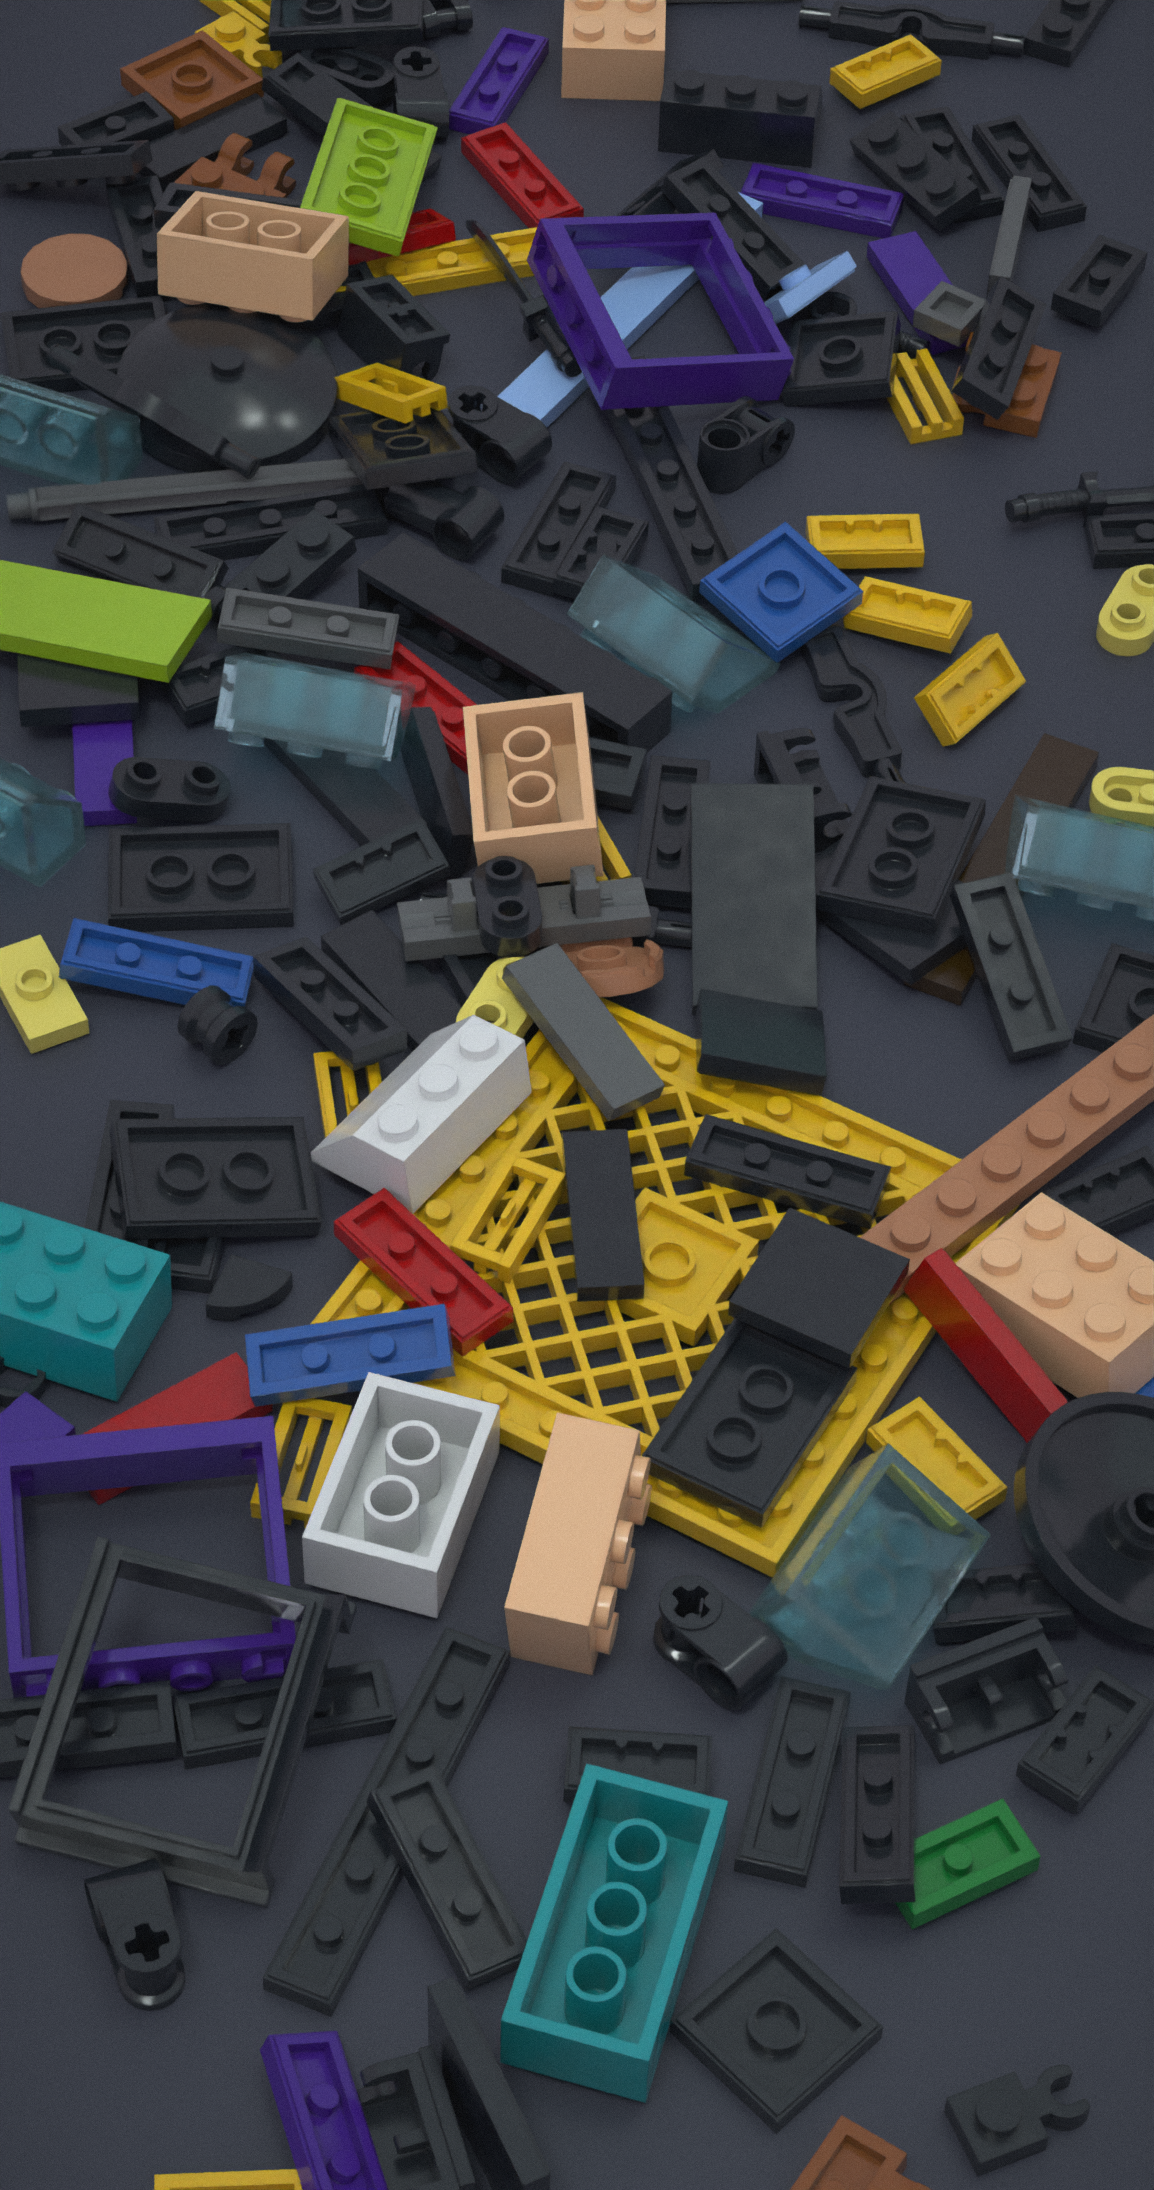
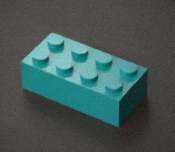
[0,1202,172,1402]
[500,1763,729,2103]

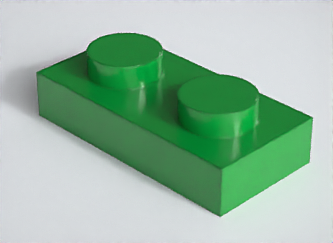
[895,1798,1041,1929]

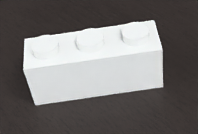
[311,1015,532,1214]

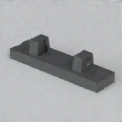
[397,865,651,961]

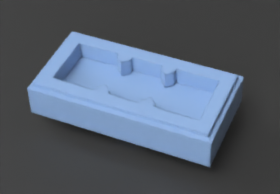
[764,250,857,324]

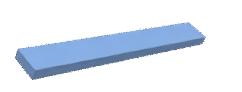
[497,192,763,428]

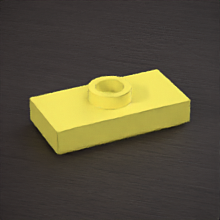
[0,934,89,1054]

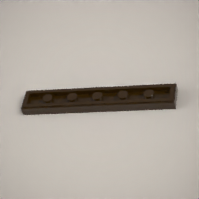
[903,733,1099,1006]

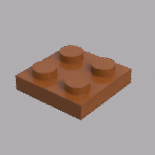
[120,30,264,130]

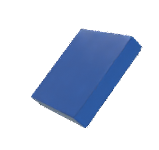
[699,521,863,663]

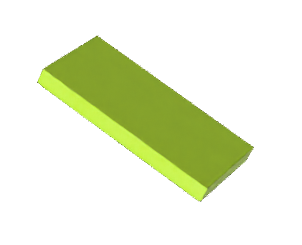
[300,98,438,257]
[0,560,212,683]

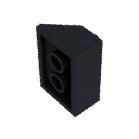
[658,69,823,168]

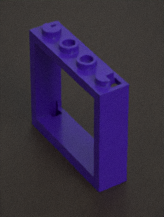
[527,213,794,410]
[0,1416,296,1698]

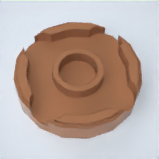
[20,233,129,308]
[559,937,664,997]

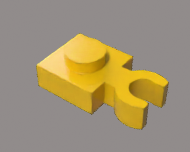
[195,11,282,78]

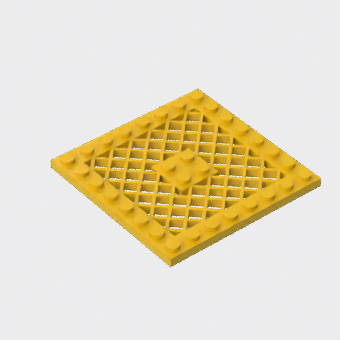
[311,997,1020,1579]

